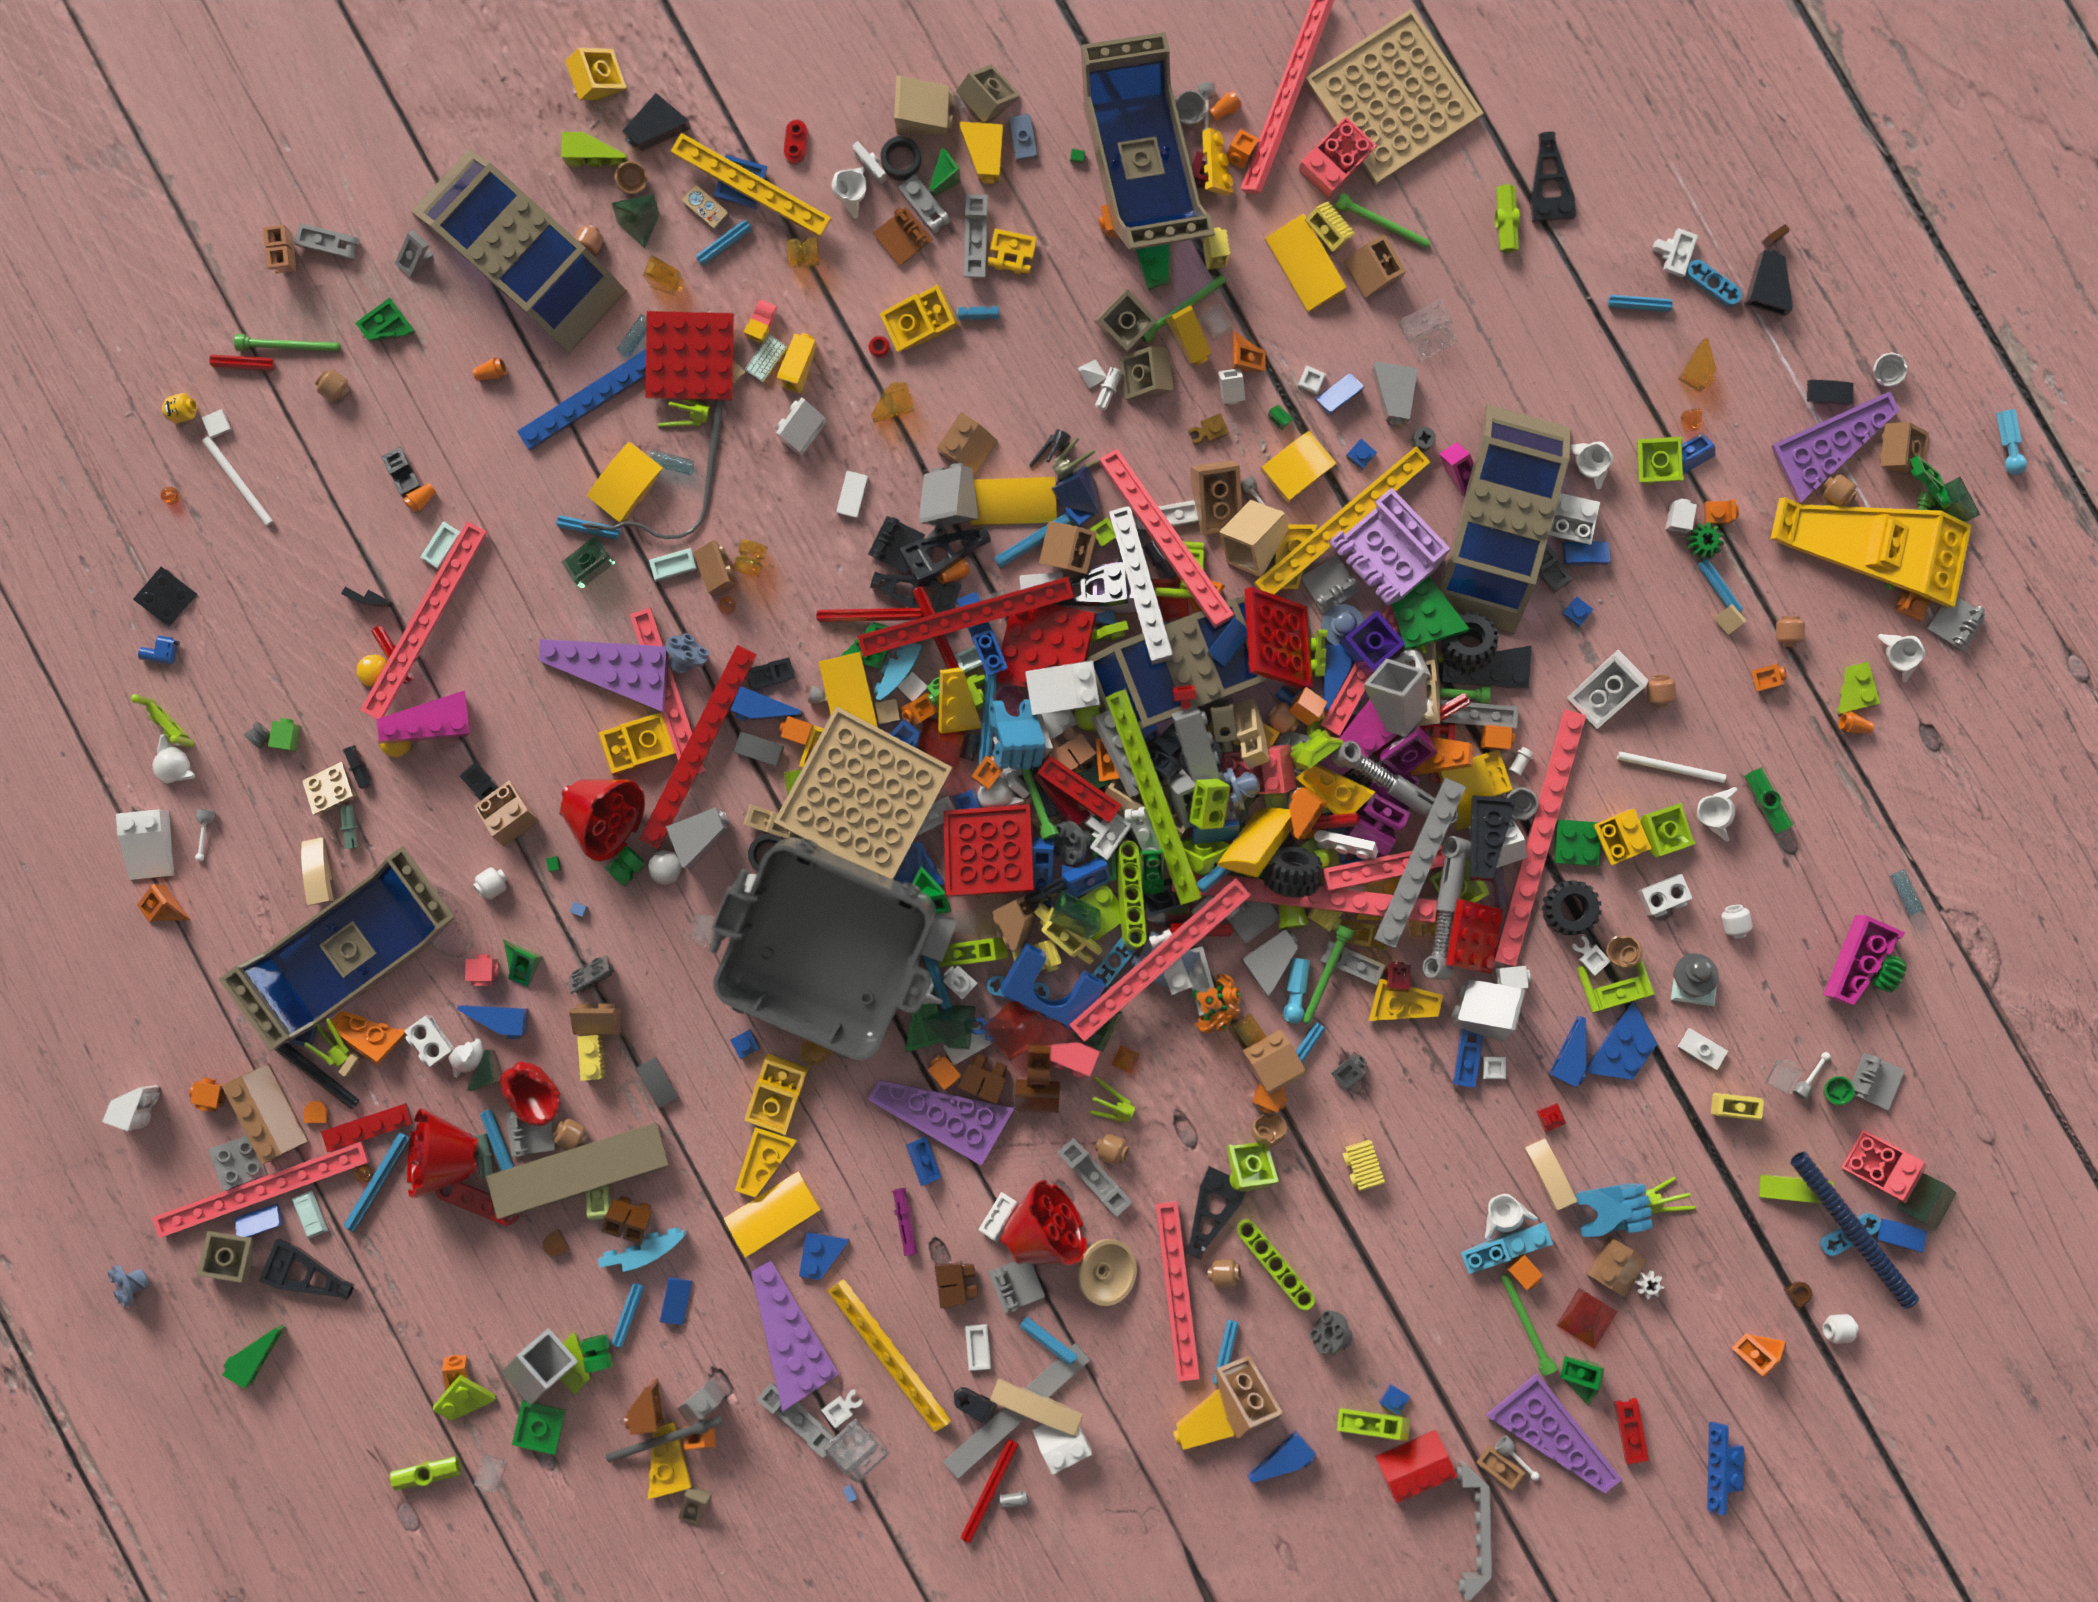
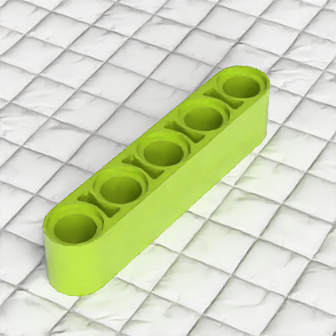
[1115,841,1146,950]
[1236,1219,1315,1310]

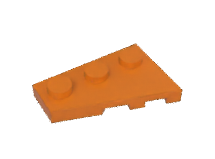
[1409,736,1473,776]
[326,1010,407,1066]

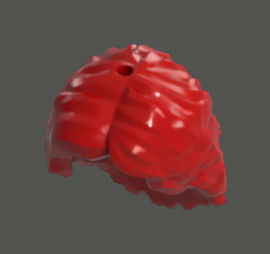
[500,1061,561,1126]

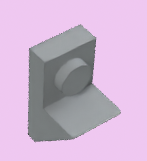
[395,230,433,278]

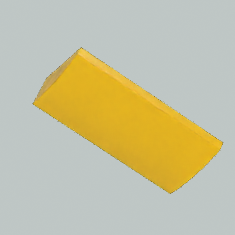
[1265,214,1347,313]
[970,477,1057,526]
[818,652,879,728]
[1217,808,1293,877]
[724,1171,822,1257]

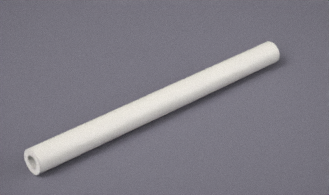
[202,437,273,527]
[1617,751,1726,783]

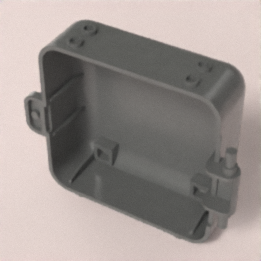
[709,838,936,1060]

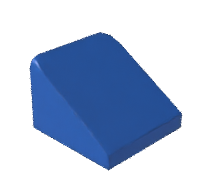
[1095,610,1117,626]

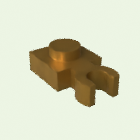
[1188,413,1229,445]

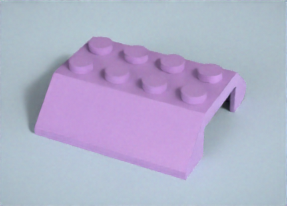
[1329,488,1450,605]

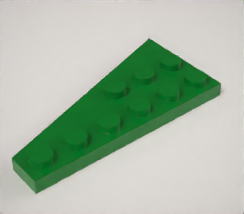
[1391,576,1470,650]

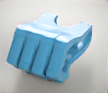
[989,699,1045,770]
[1574,1183,1652,1237]

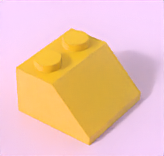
[565,48,627,100]

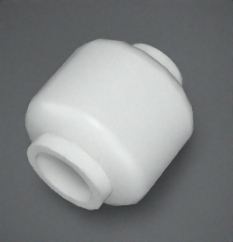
[473,867,508,900]
[1721,905,1753,939]
[1823,1314,1859,1344]

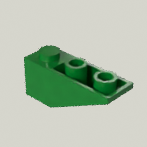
[1140,850,1164,894]

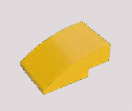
[879,284,960,352]
[1260,431,1337,503]
[586,442,664,522]
[597,712,676,776]
[1438,755,1493,831]
[744,1053,809,1135]

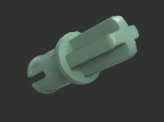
[340,805,359,849]
[473,1133,493,1178]

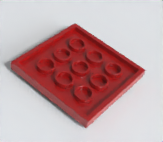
[645,311,734,401]
[1244,586,1313,689]
[996,604,1097,689]
[943,804,1035,898]

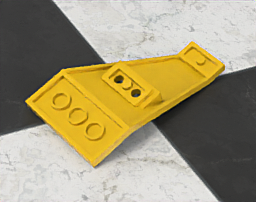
[1770,497,1972,608]

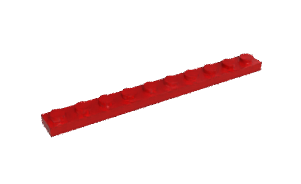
[857,577,1074,657]
[639,645,757,849]

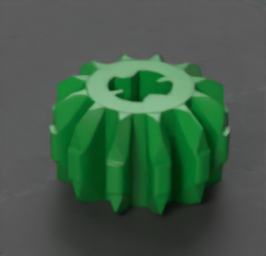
[1686,522,1725,560]
[1871,955,1907,993]

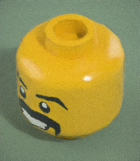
[162,393,197,424]

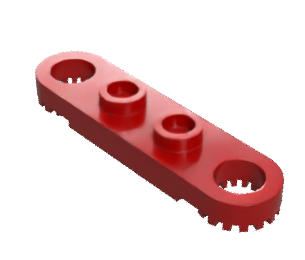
[435,1182,519,1226]

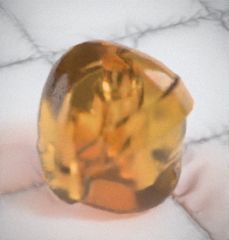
[1680,409,1704,432]

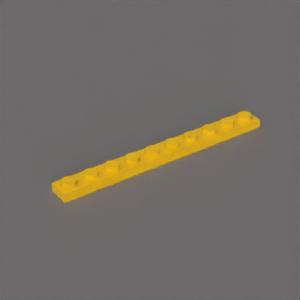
[1253,446,1430,594]

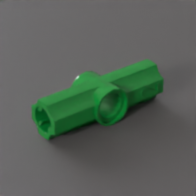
[1743,767,1793,834]

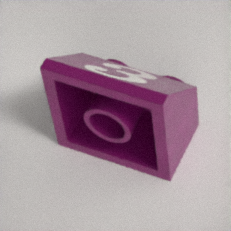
[1380,725,1438,777]

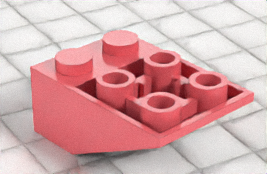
[1299,117,1377,199]
[1222,745,1296,796]
[1028,1042,1100,1078]
[1841,1130,1927,1204]

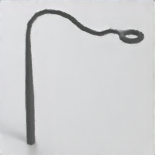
[581,401,724,539]

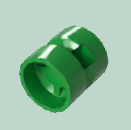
[604,845,647,887]
[1823,1076,1854,1106]
[579,1334,614,1373]

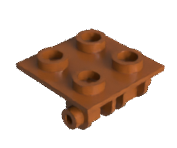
[873,207,933,266]

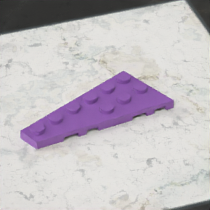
[1771,392,1899,504]
[539,639,668,712]
[868,1080,1015,1166]
[751,1260,839,1411]
[1485,1373,1622,1494]

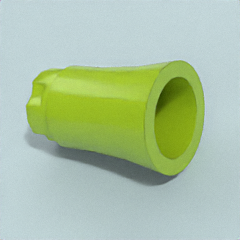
[1279,905,1309,929]

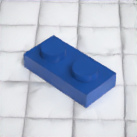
[906,1136,942,1186]

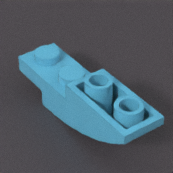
[874,619,923,702]
[1461,1222,1553,1274]
[598,1227,687,1272]

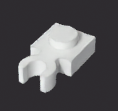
[1571,936,1611,976]
[822,1389,863,1428]

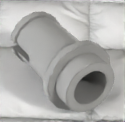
[1000,1490,1029,1510]

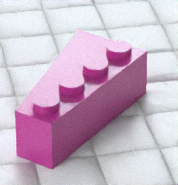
[376,690,469,744]
[1318,699,1398,775]
[1823,915,1905,1005]

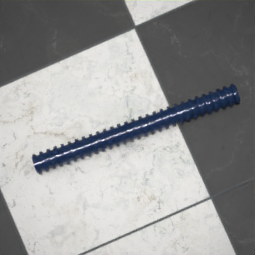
[1790,1151,1919,1309]

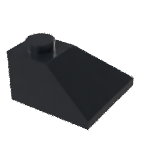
[1143,878,1192,928]

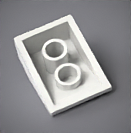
[1567,650,1649,729]
[1025,661,1100,715]
[116,809,174,880]

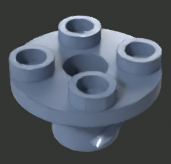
[1321,604,1364,645]
[665,633,709,674]
[1223,768,1260,811]
[107,1265,149,1308]

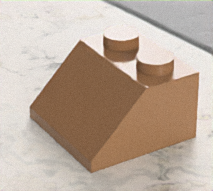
[937,412,998,476]
[1879,422,1929,474]
[1242,1030,1306,1095]
[1587,1236,1647,1297]

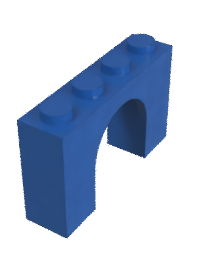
[1001,942,1105,1030]

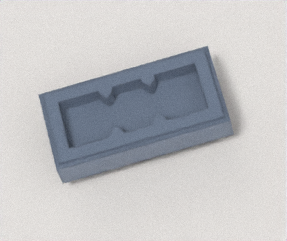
[1009,114,1037,161]

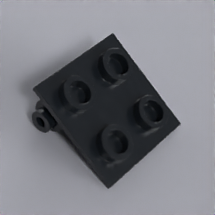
[868,516,925,573]
[133,566,197,626]

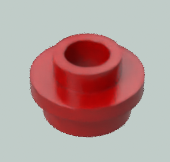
[869,336,890,358]

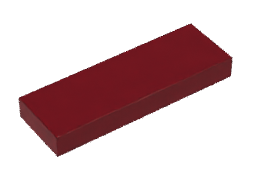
[1033,774,1090,825]

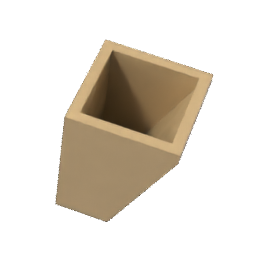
[894,76,954,135]
[1219,500,1288,577]

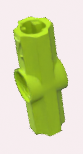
[1495,184,1520,253]
[390,1456,461,1491]

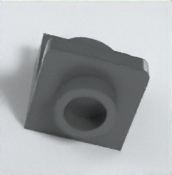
[1331,1052,1369,1090]

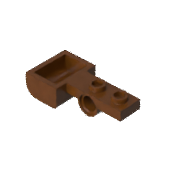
[1015,1045,1060,1113]

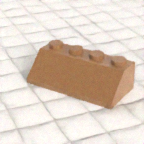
[222,1064,309,1164]

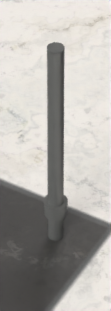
[606,1416,723,1462]

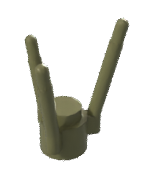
[1052,437,1099,481]

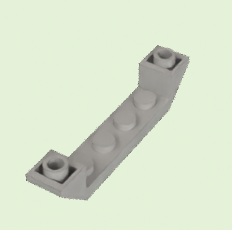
[1455,1460,1492,1601]

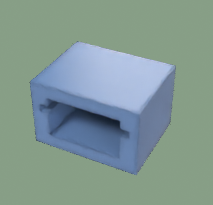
[570,902,588,917]
[843,1484,858,1503]

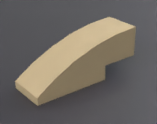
[1234,698,1270,768]
[301,837,334,906]
[1524,1139,1578,1211]

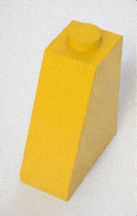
[960,122,1003,184]
[1165,305,1211,365]
[777,333,817,394]
[1173,1389,1234,1450]

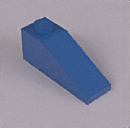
[1322,645,1355,712]
[731,686,803,722]
[1030,837,1054,908]
[457,1005,528,1039]
[1549,1016,1586,1087]
[1247,1430,1316,1483]

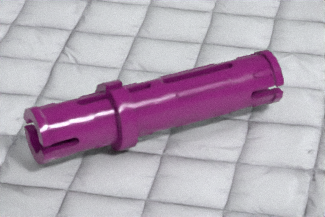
[892,1188,918,1256]

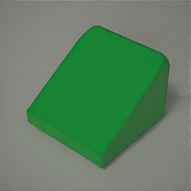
[1268,405,1293,430]

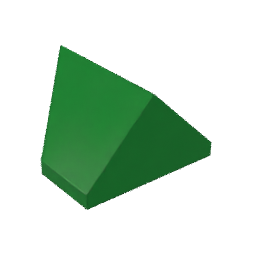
[930,148,961,197]
[912,866,952,915]
[503,939,542,987]
[1560,1356,1604,1406]

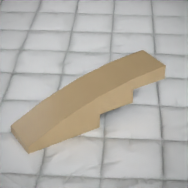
[1413,642,1440,726]
[743,804,829,852]
[990,1379,1084,1436]

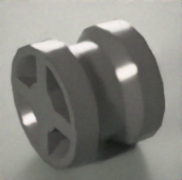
[1412,427,1436,452]
[244,721,270,749]

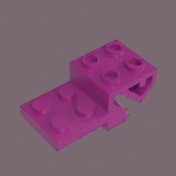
[1345,763,1420,858]

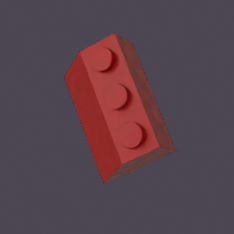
[1375,1430,1458,1503]

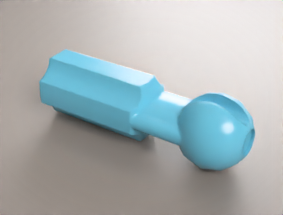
[1996,409,2027,475]
[1283,958,1311,1024]

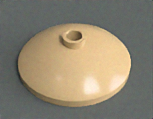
[1078,1239,1137,1306]

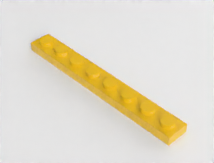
[671,133,831,238]
[827,1279,951,1432]

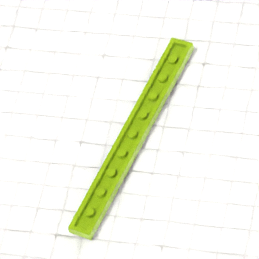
[1105,689,1202,905]

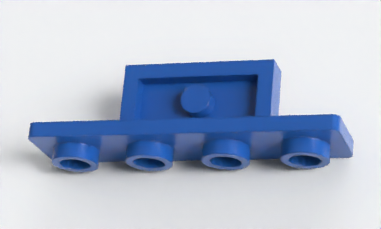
[1707,1421,1744,1515]

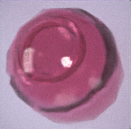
[993,685,1025,717]

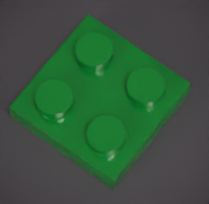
[1554,819,1600,866]
[512,1400,567,1455]

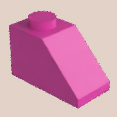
[1439,442,1474,496]

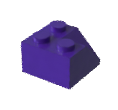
[1339,610,1406,675]

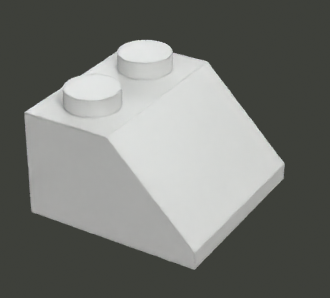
[1032,1424,1092,1475]

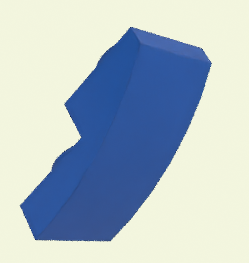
[1562,541,1611,566]
[1878,1219,1927,1253]

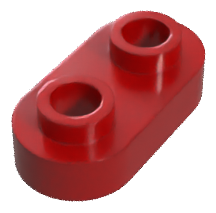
[784,120,808,164]

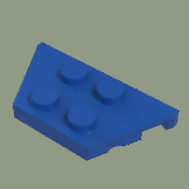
[893,841,944,885]
[1584,1002,1657,1080]

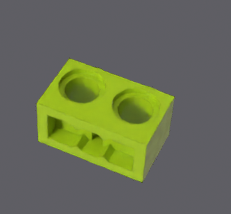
[1189,778,1230,829]

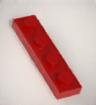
[1037,755,1122,824]
[321,1103,413,1152]

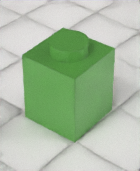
[268,718,301,751]

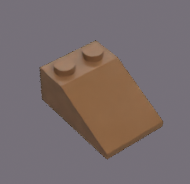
[1190,460,1242,535]
[1214,1355,1283,1439]

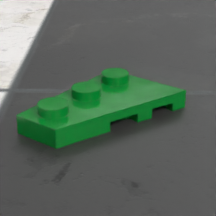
[1131,219,1170,290]

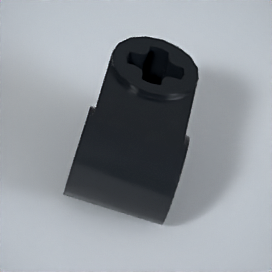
[1147,748,1182,785]
[954,1387,997,1424]

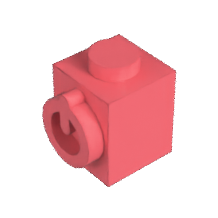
[465,954,500,986]

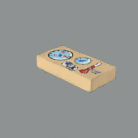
[682,185,729,230]

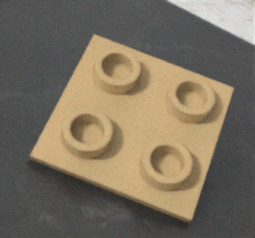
[303,762,357,815]

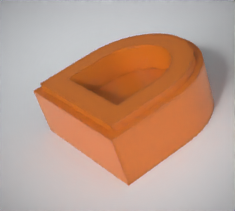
[304,1100,328,1123]

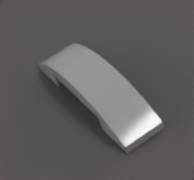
[964,194,987,278]
[1057,1138,1133,1217]
[757,1382,838,1458]

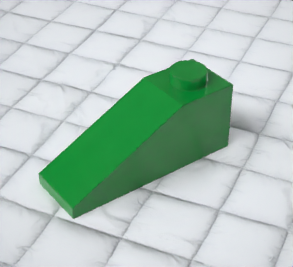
[222,1325,285,1389]

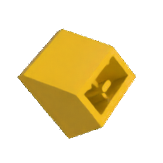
[1593,808,1652,866]

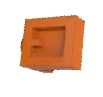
[1227,129,1259,169]
[1704,499,1739,524]
[1896,590,1931,622]
[1751,663,1788,692]
[900,692,939,725]
[970,755,1003,790]
[442,1355,468,1390]

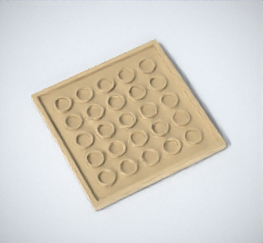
[1305,8,1483,185]
[774,706,953,879]

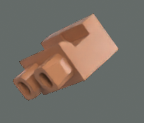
[263,225,297,274]
[1049,726,1097,772]

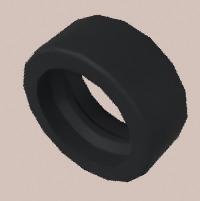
[880,136,921,180]
[748,834,783,872]

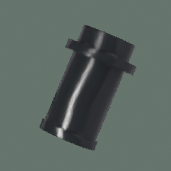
[960,733,981,761]

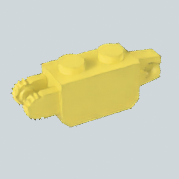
[1034,903,1102,964]

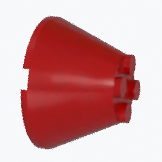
[559,779,645,861]
[407,1109,478,1199]
[1001,1180,1087,1265]

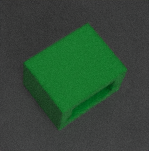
[1070,148,1085,164]
[546,856,561,872]

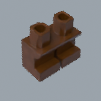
[958,1053,1007,1104]
[601,1196,652,1245]
[935,1261,979,1309]

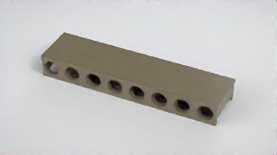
[486,1123,671,1219]

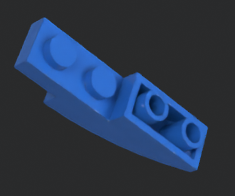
[957,592,1008,677]

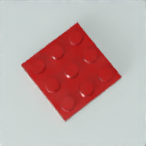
[1446,899,1503,974]

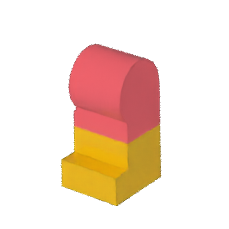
[744,299,777,344]

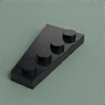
[1441,645,1532,689]
[1470,795,1516,882]

